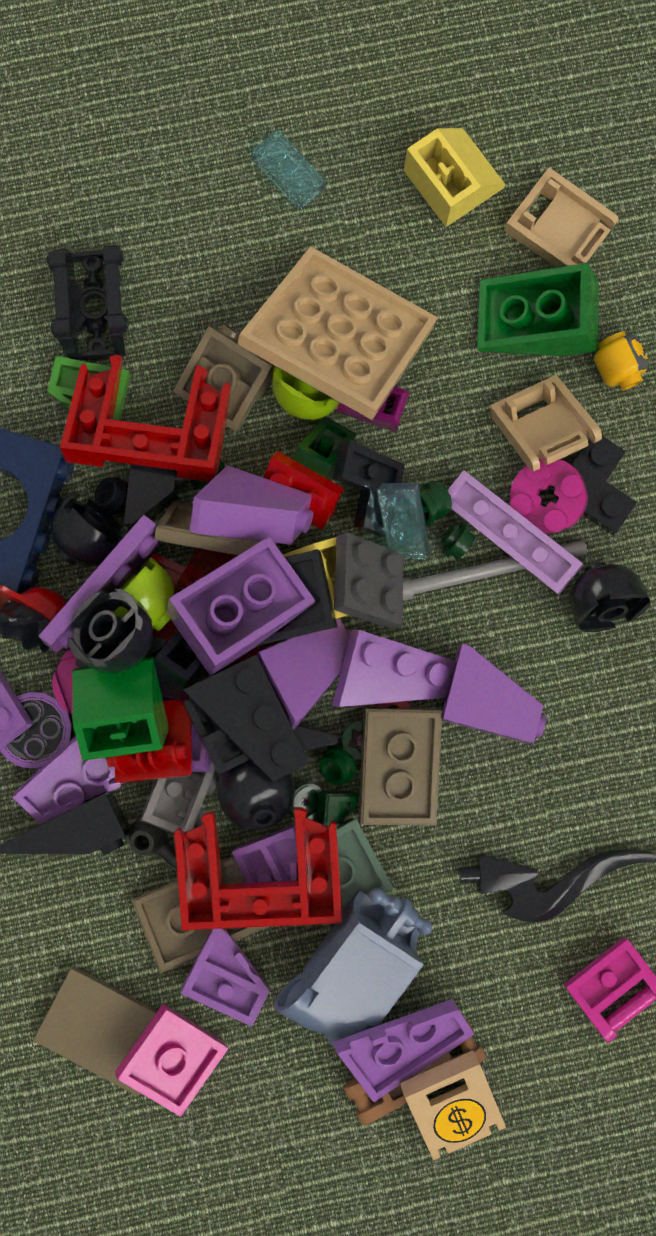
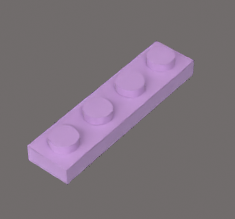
[448,470,583,595]

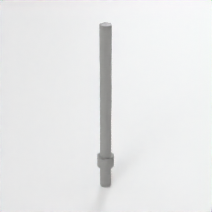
[403,540,587,601]

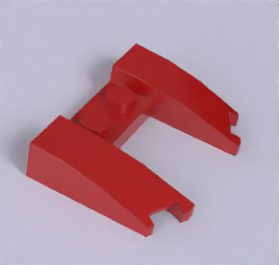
[60,355,231,482]
[174,807,343,930]

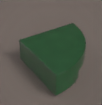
[317,791,359,828]

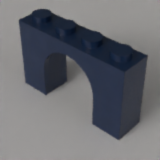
[0,429,74,594]

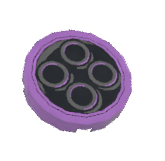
[0,692,74,769]

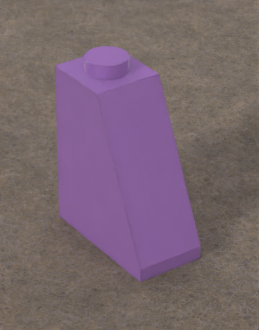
[190,465,313,545]
[257,618,351,731]
[442,644,546,743]

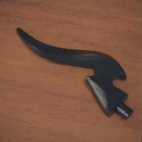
[459,849,656,922]

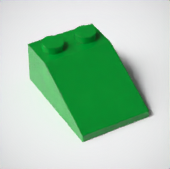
[477,263,599,356]

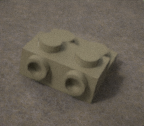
[173,324,274,431]

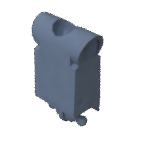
[274,888,432,1047]

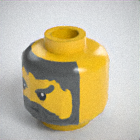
[594,331,650,391]

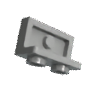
[140,763,218,834]

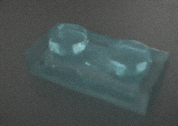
[251,129,326,210]
[377,483,430,559]

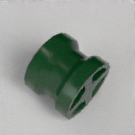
[404,480,452,527]

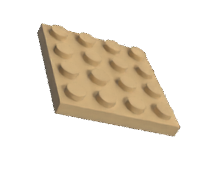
[237,246,438,420]

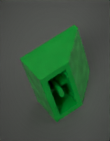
[72,656,169,761]

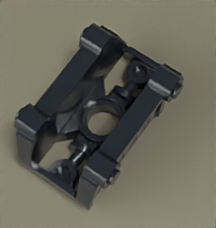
[47,245,129,361]

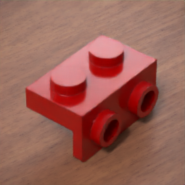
[263,451,344,530]

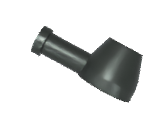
[128,817,177,870]

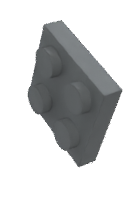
[334,532,404,630]

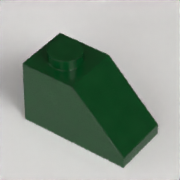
[293,416,357,480]

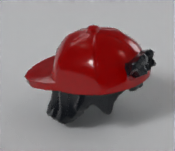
[0,585,67,653]

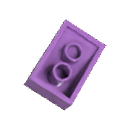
[166,536,315,676]

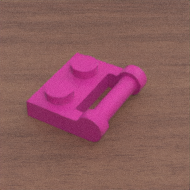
[563,937,656,1044]

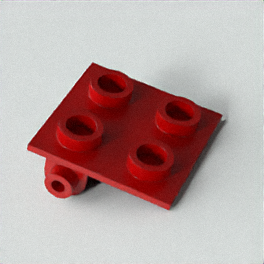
[106,698,192,783]

